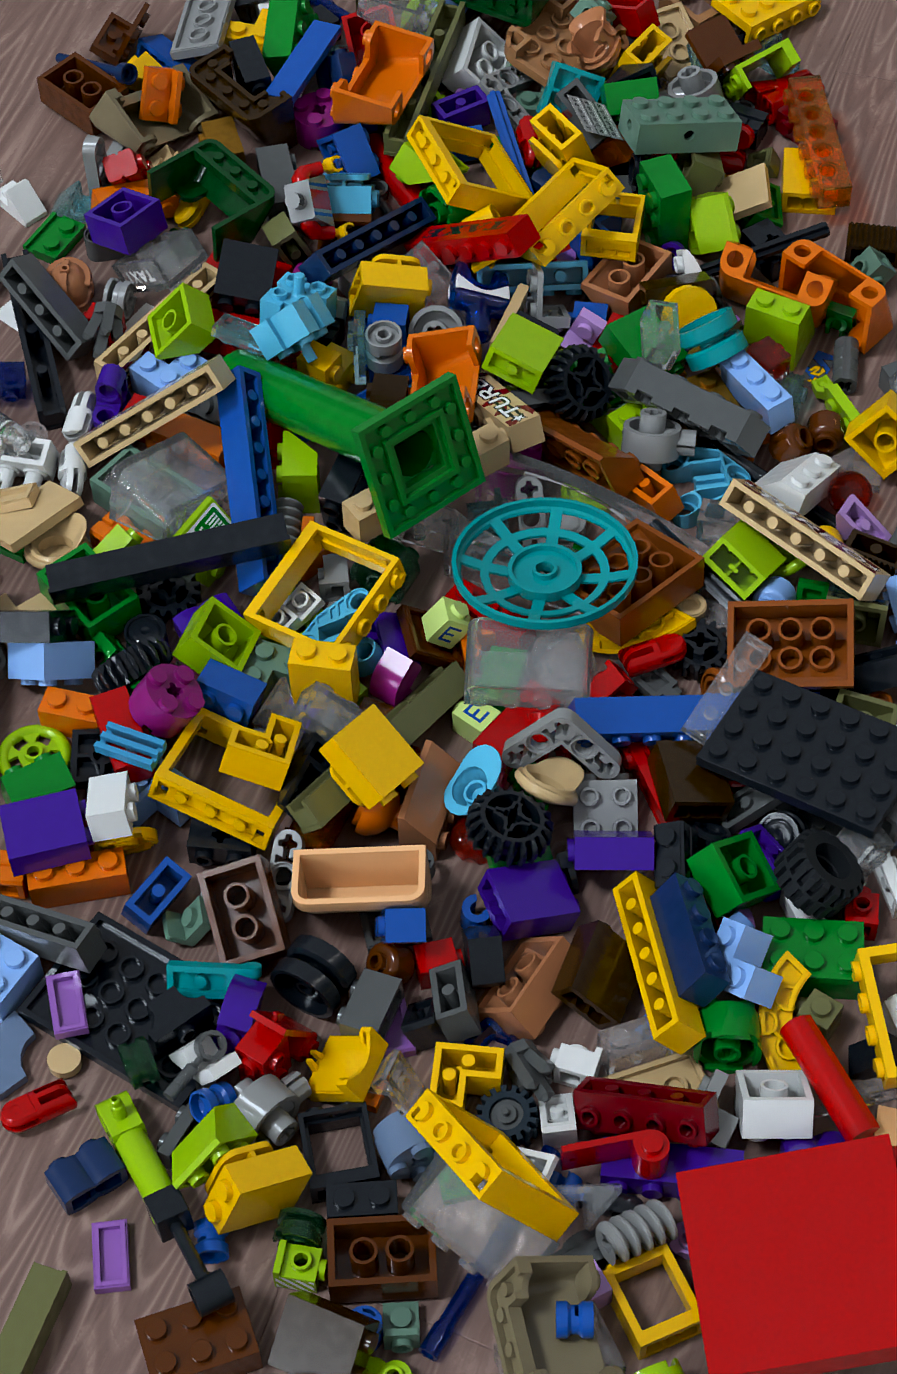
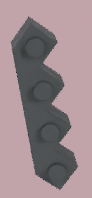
[608,356,771,458]

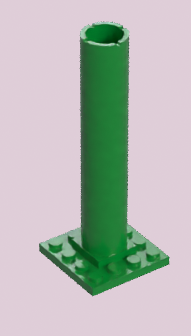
[223,349,486,539]

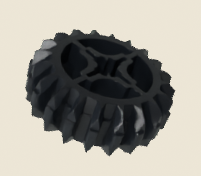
[542,344,616,423]
[91,635,174,693]
[465,785,554,867]

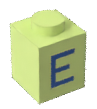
[421,596,473,649]
[451,693,501,744]

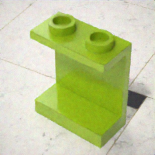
[722,38,801,102]
[481,312,564,394]

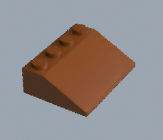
[574,518,704,647]
[726,598,855,691]

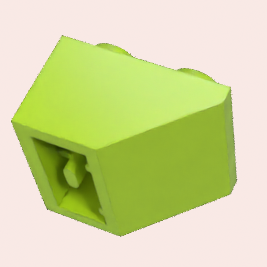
[688,192,741,255]
[276,431,321,513]
[702,520,787,601]
[172,1103,258,1190]

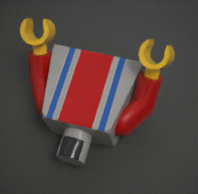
[284,155,354,240]

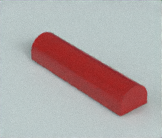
[369,133,423,206]
[780,1015,880,1141]

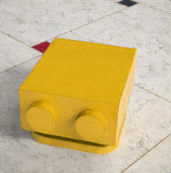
[607,23,672,80]
[528,103,597,176]
[348,254,432,322]
[319,703,424,810]
[203,1141,313,1235]

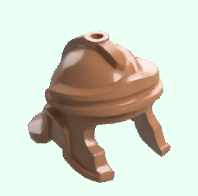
[567,6,622,73]
[46,257,94,314]

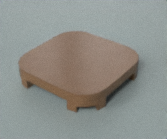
[504,0,630,87]

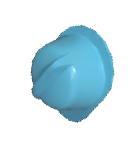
[444,744,502,816]

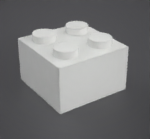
[734,1070,814,1142]

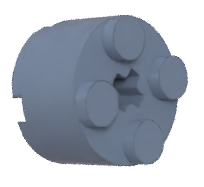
[373,1105,445,1182]

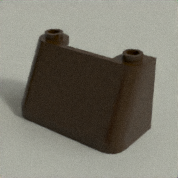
[189,44,298,149]

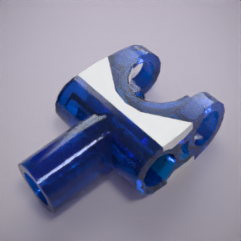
[448,261,510,344]

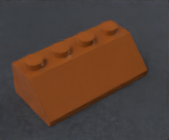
[541,417,644,501]

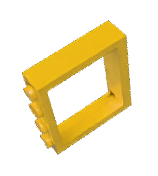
[406,115,533,217]
[513,157,625,267]
[243,520,407,648]
[148,707,295,851]
[850,943,897,1090]
[405,1088,579,1242]

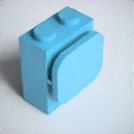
[323,173,380,214]

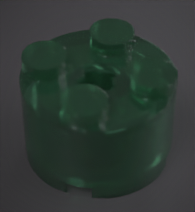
[350,533,420,605]

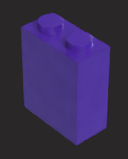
[0,788,95,877]
[567,830,654,870]
[477,859,581,941]

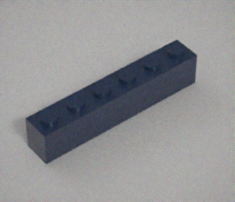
[298,196,437,284]

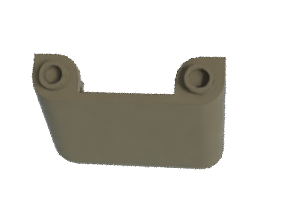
[89,63,218,156]
[487,1255,624,1374]

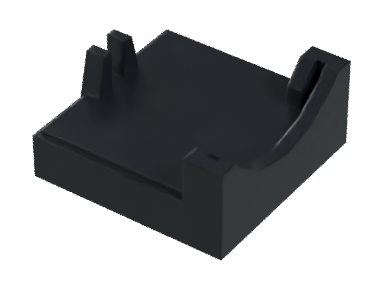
[70,728,115,790]

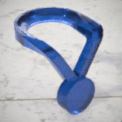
[463,1017,520,1046]

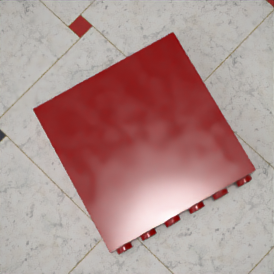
[676,1134,897,1374]

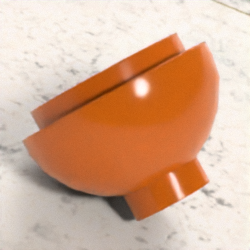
[351,787,402,836]

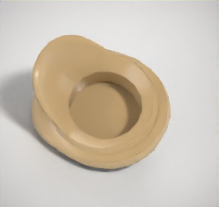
[24,512,93,569]
[514,756,584,806]

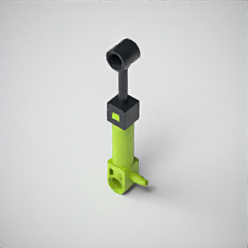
[94,1091,235,1318]

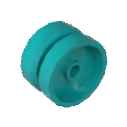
[674,306,748,372]

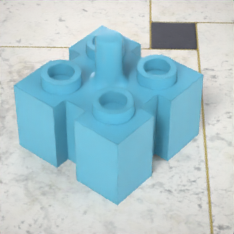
[260,271,337,344]
[249,291,335,364]

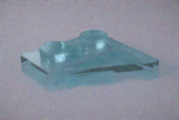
[347,310,367,385]

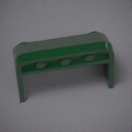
[147,139,275,262]

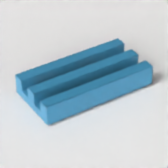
[93,721,167,772]

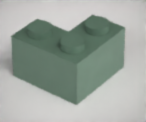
[242,638,291,713]

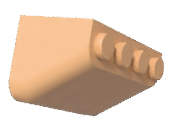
[291,845,432,914]

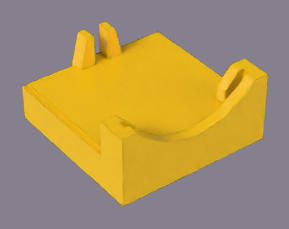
[306,1027,389,1102]

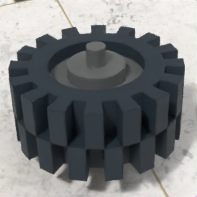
[475,1085,541,1148]

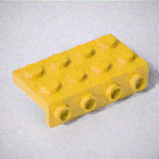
[711,0,821,44]

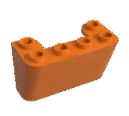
[330,20,434,125]
[778,239,893,355]
[719,241,839,328]
[403,325,482,423]

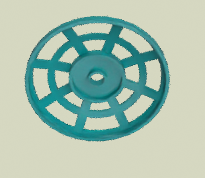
[451,497,638,630]

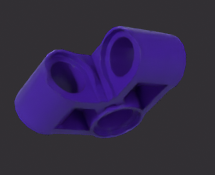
[92,364,131,428]

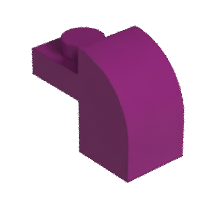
[369,646,422,708]

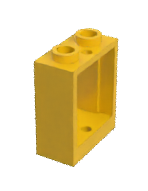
[580,192,646,262]
[602,1243,702,1360]

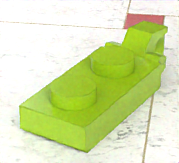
[811,374,860,433]

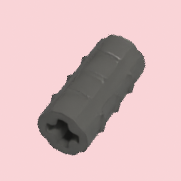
[831,336,860,395]

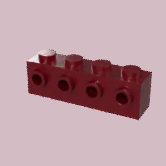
[573,1076,719,1148]

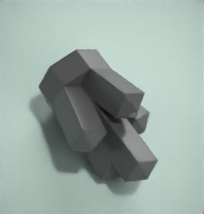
[82,301,124,359]
[505,1038,555,1102]

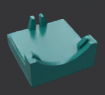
[536,60,606,113]

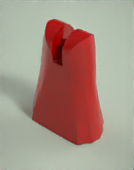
[744,69,825,126]

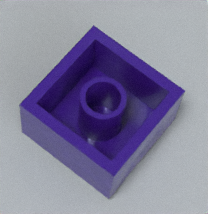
[84,187,168,255]

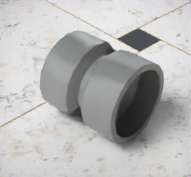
[365,320,403,374]

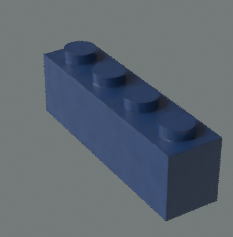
[650,872,731,1007]

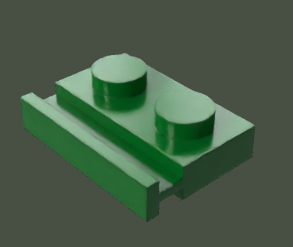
[23,211,86,264]

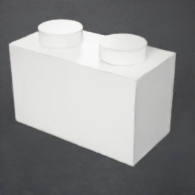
[85,771,139,842]

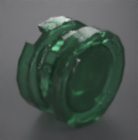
[117,1035,160,1091]
[272,1207,327,1248]

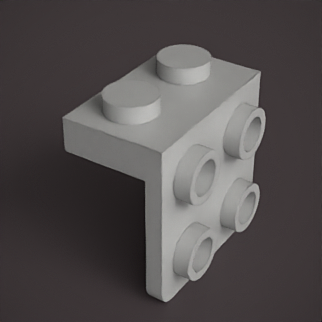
[526,261,571,332]
[573,773,638,831]

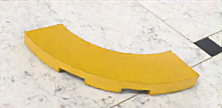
[567,608,697,654]
[758,950,812,1070]

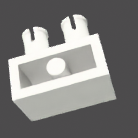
[0,433,60,489]

